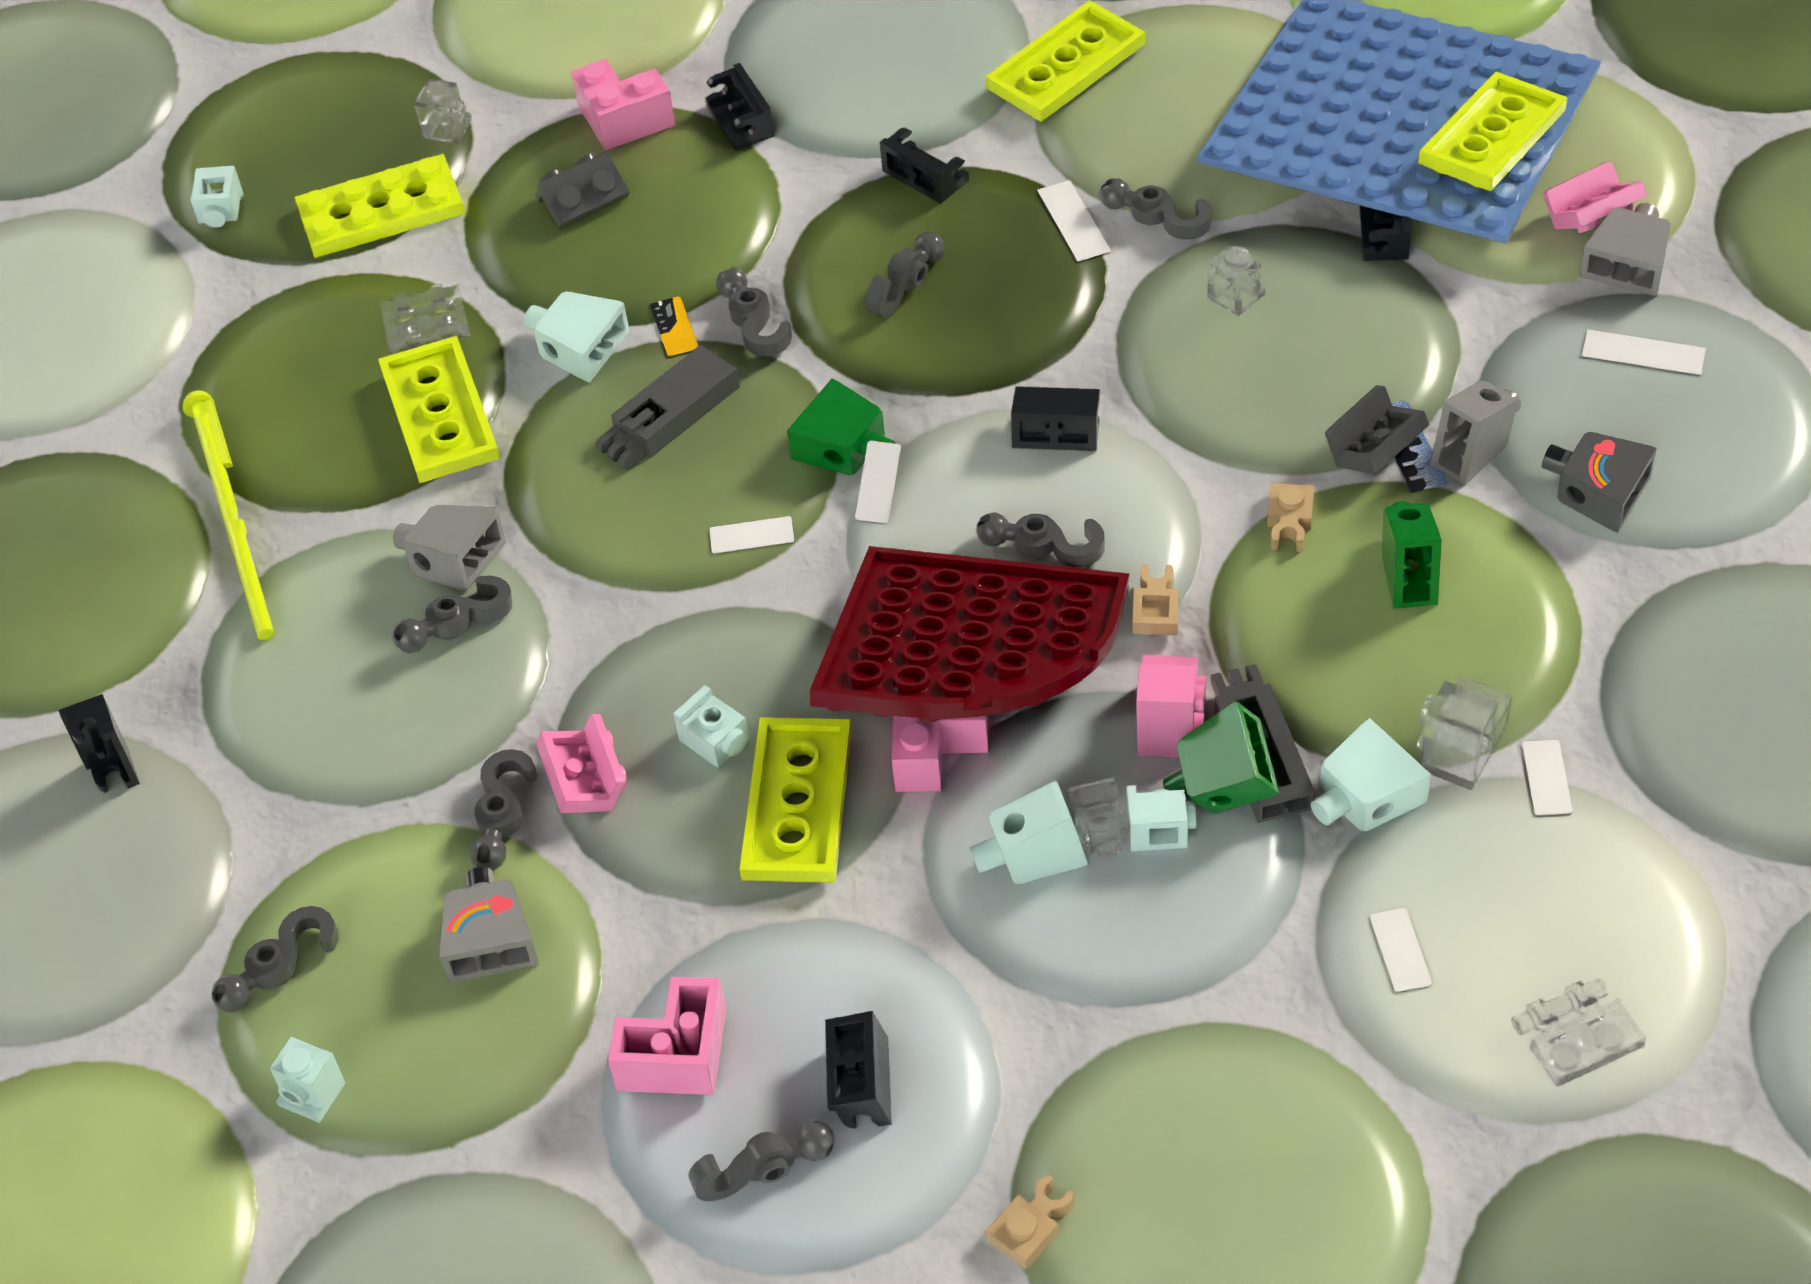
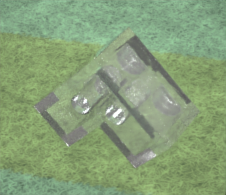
[1416,676,1513,791]

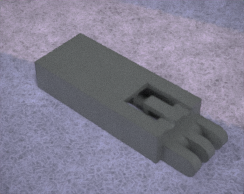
[595,345,740,470]
[1210,664,1315,823]

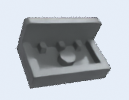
[535,152,630,229]
[1325,385,1429,474]

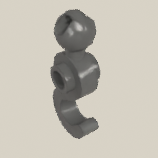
[1099,178,1211,240]
[866,231,944,318]
[716,267,792,356]
[976,512,1105,567]
[393,575,512,654]
[470,749,538,870]
[212,906,339,1012]
[688,1121,835,1201]

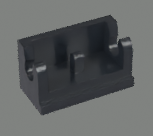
[705,62,774,150]
[880,127,969,204]
[1359,205,1411,261]
[1011,386,1100,451]
[58,694,140,793]
[825,1011,892,1128]

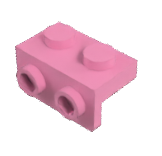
[1543,162,1647,233]
[536,714,626,813]

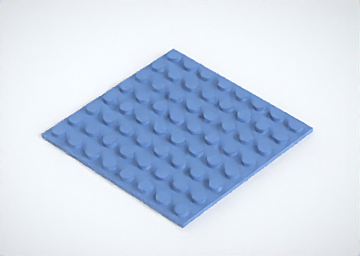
[1197,0,1601,243]

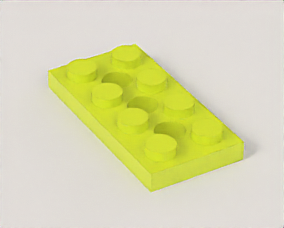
[985,0,1146,122]
[1418,71,1568,191]
[295,154,465,258]
[378,335,501,483]
[739,717,852,883]

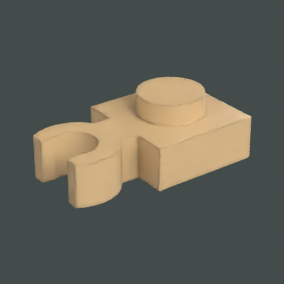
[1267,483,1314,553]
[1132,564,1179,635]
[985,1174,1075,1270]

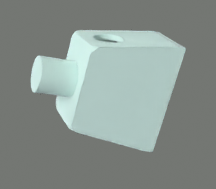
[524,291,630,383]
[1311,718,1431,831]
[970,781,1088,884]

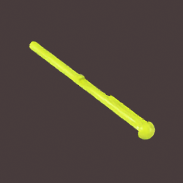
[182,390,275,641]

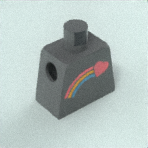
[1541,432,1657,533]

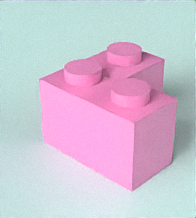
[571,59,676,151]
[1136,655,1207,758]
[891,715,989,792]
[608,977,727,1095]

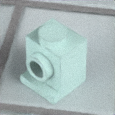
[191,166,244,227]
[673,685,749,768]
[1126,785,1196,852]
[270,1037,345,1123]

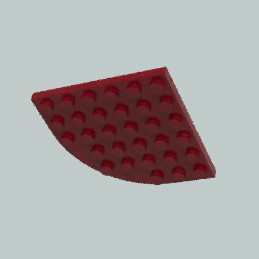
[810,546,1130,722]

